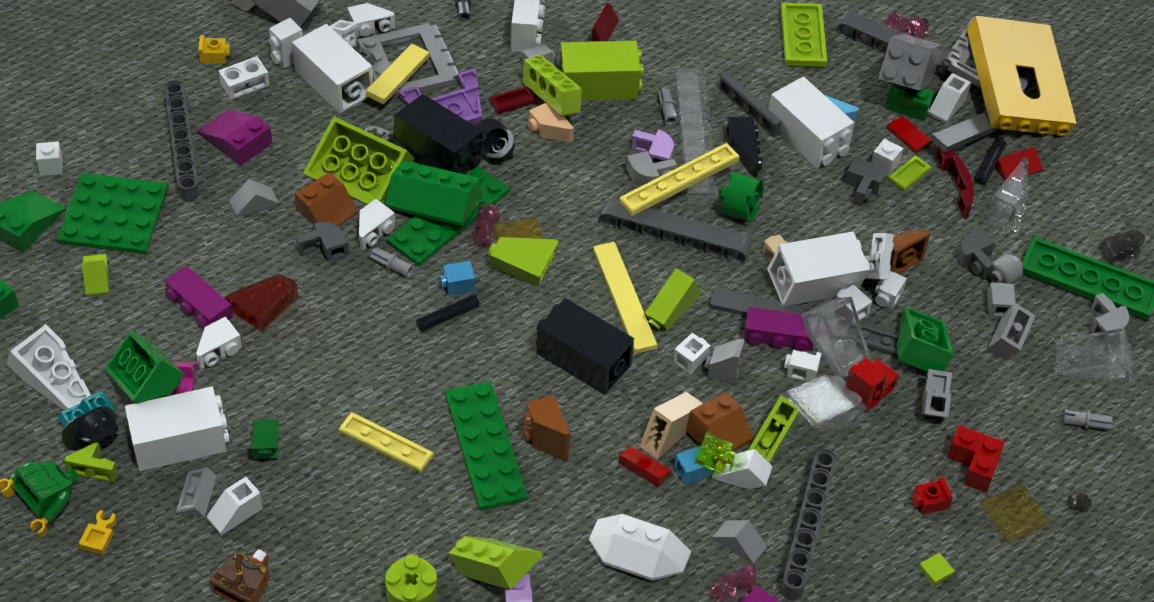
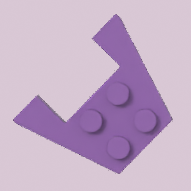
[399,68,482,125]

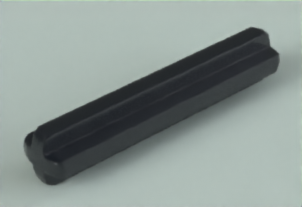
[975,137,1007,184]
[416,295,480,332]

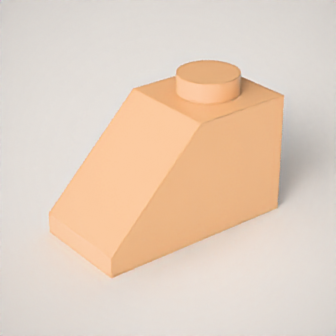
[527,103,574,142]

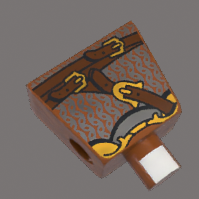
[209,550,270,602]

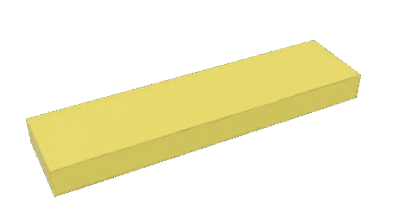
[366,44,430,104]
[338,412,434,473]

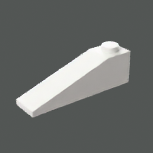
[6,324,91,410]

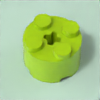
[385,554,437,602]

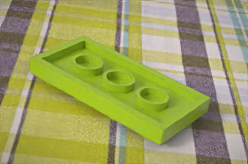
[781,2,827,67]

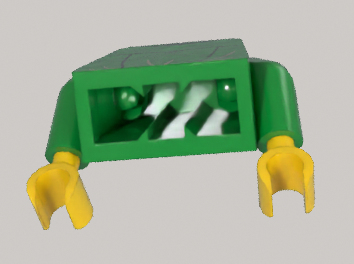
[0,461,78,537]

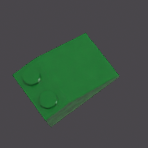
[0,190,67,253]
[897,305,954,374]

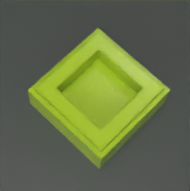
[919,553,955,586]

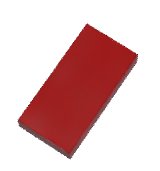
[886,116,932,154]

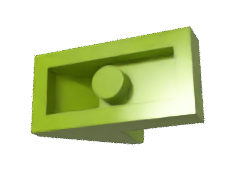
[82,254,109,296]
[64,442,118,482]

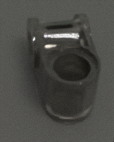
[1099,230,1145,265]

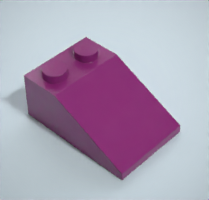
[196,109,272,166]

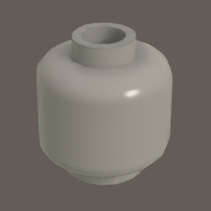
[989,254,1023,284]

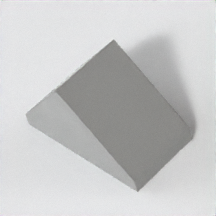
[230,179,279,217]
[712,520,767,564]

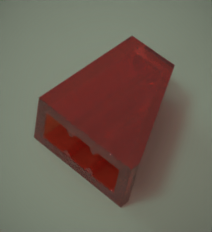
[225,274,299,332]

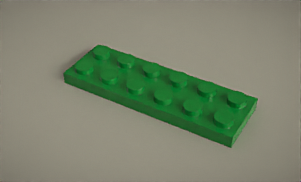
[386,166,510,267]
[1022,237,1154,321]
[445,381,528,511]

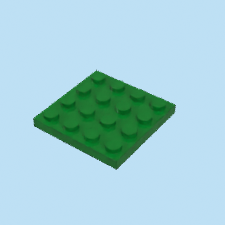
[57,173,169,255]

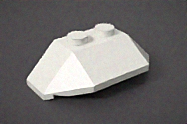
[589,514,691,581]

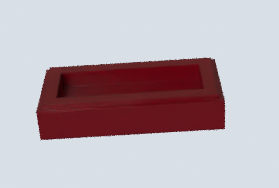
[489,86,536,115]

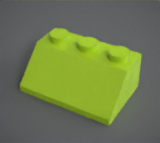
[449,536,543,590]

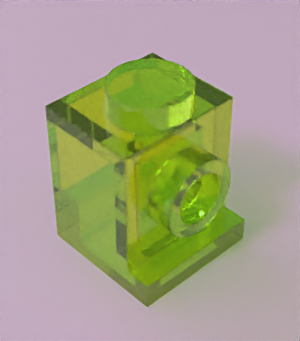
[695,430,735,473]

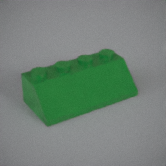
[385,160,483,226]
[105,330,184,404]

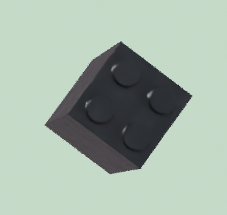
[393,94,483,175]
[536,298,634,395]

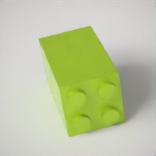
[560,41,644,100]

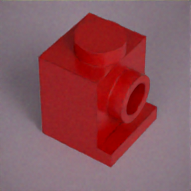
[912,477,953,515]

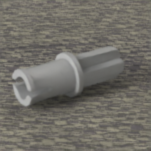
[658,87,678,125]
[370,248,414,278]
[1063,409,1113,430]

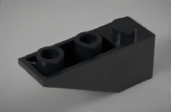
[726,117,762,177]

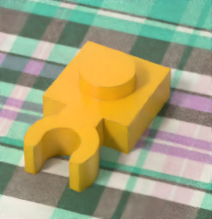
[78,510,117,555]

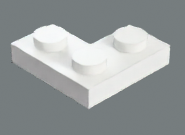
[864,233,894,280]

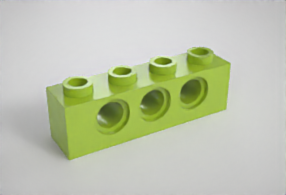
[523,55,582,116]

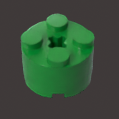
[720,172,764,222]

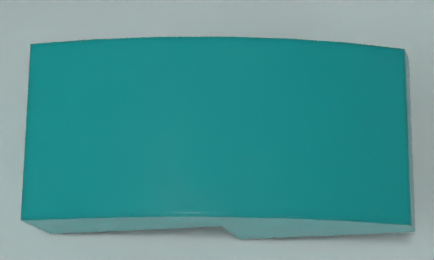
[57,391,115,428]

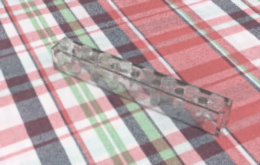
[675,68,718,207]

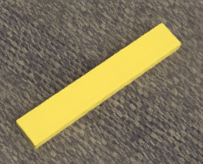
[619,143,740,216]
[593,242,657,354]

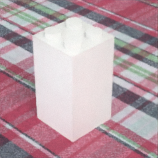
[292,24,373,113]
[769,76,855,168]
[767,231,870,307]
[125,387,230,471]

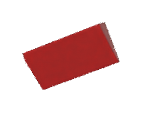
[995,147,1043,183]
[618,446,672,488]

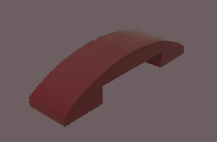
[935,146,974,219]

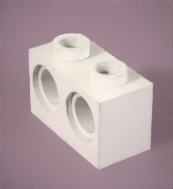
[218,56,270,100]

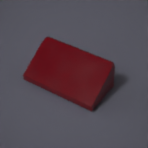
[591,3,619,42]

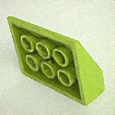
[303,117,414,204]

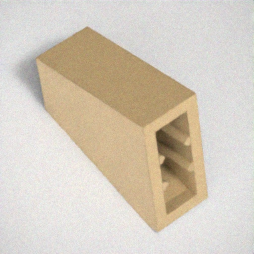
[640,392,703,460]

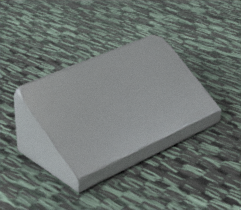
[176,467,217,517]

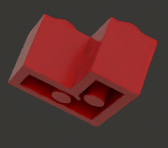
[845,357,899,413]
[947,425,1005,493]

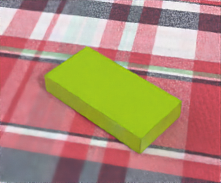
[887,155,932,192]

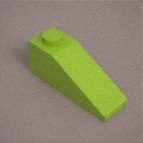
[748,395,803,463]

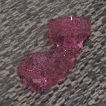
[885,12,929,38]
[474,204,500,247]
[711,564,757,602]

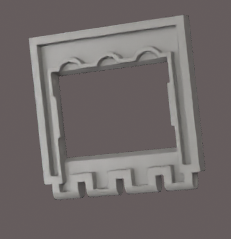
[943,18,1034,91]
[357,23,459,99]

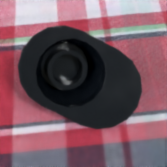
[476,118,515,160]
[61,406,119,451]

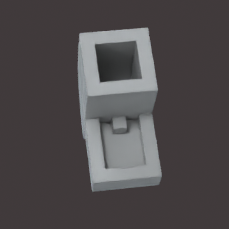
[626,151,677,187]
[1091,293,1129,347]
[922,369,952,419]

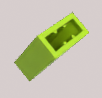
[488,237,559,286]
[645,268,702,330]

